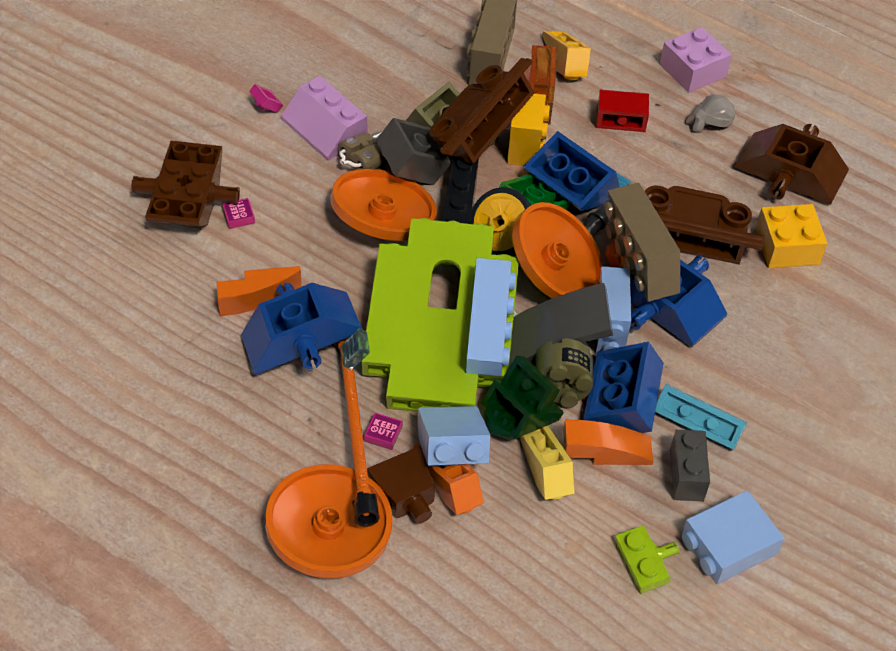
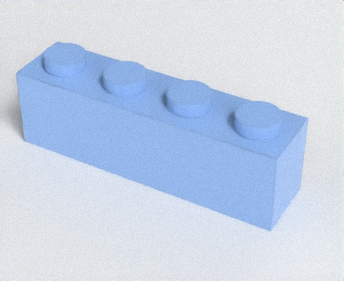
[466,258,516,376]

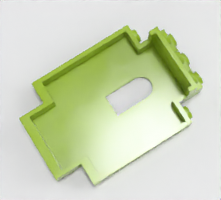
[362,218,519,412]

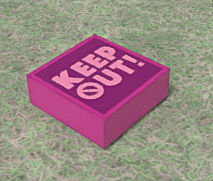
[222,198,255,229]
[364,413,403,450]

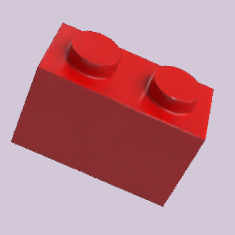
[596,89,649,132]

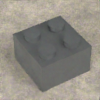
[376,118,451,185]

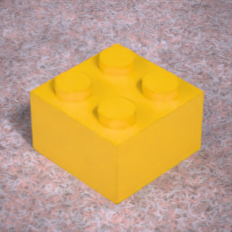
[507,94,550,166]
[755,204,828,268]

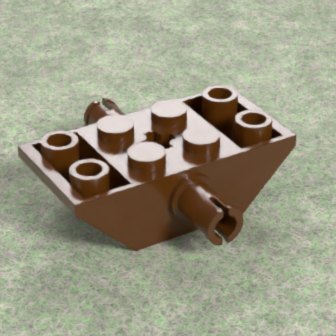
[735,124,849,205]
[131,141,240,226]

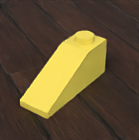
[519,426,574,500]

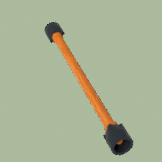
[334,335,380,527]

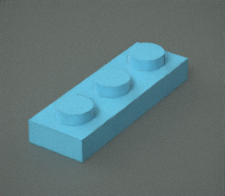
[655,384,747,450]

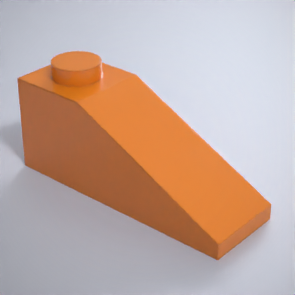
[411,444,484,515]

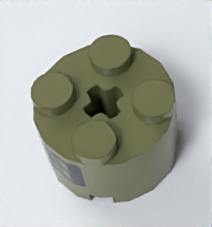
[535,338,593,408]

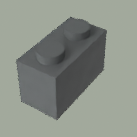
[670,429,710,502]

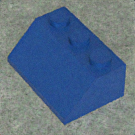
[523,131,619,211]
[583,341,664,433]

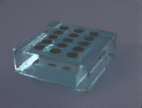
[341,328,370,370]

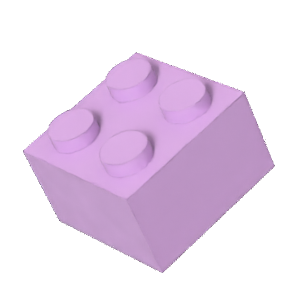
[660,27,732,93]

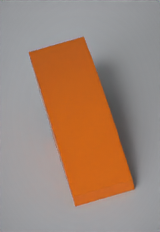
[217,266,302,316]
[563,419,653,465]

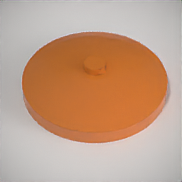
[330,169,437,241]
[512,202,604,298]
[265,464,393,579]

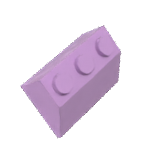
[281,76,367,161]

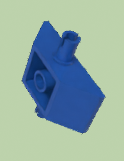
[624,255,727,347]
[241,283,363,375]

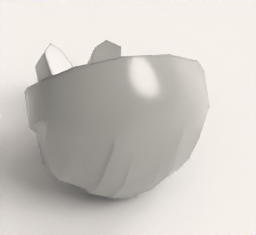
[686,94,735,132]

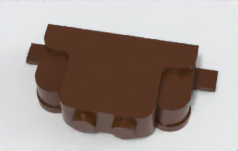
[429,58,535,164]
[645,185,764,265]

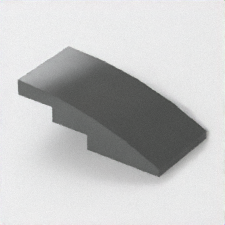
[509,283,613,367]

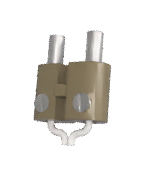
[338,131,388,170]

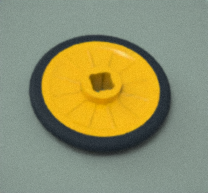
[471,187,531,256]

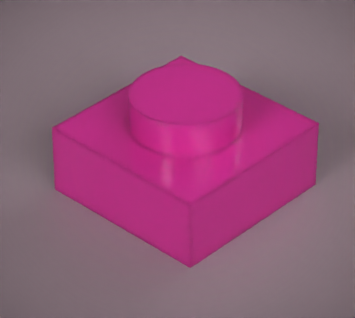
[249,84,283,113]

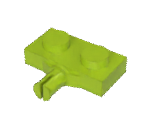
[615,525,680,594]

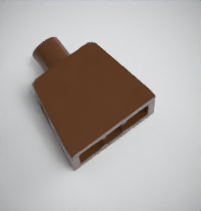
[367,447,435,523]

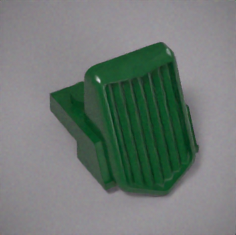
[481,356,564,440]

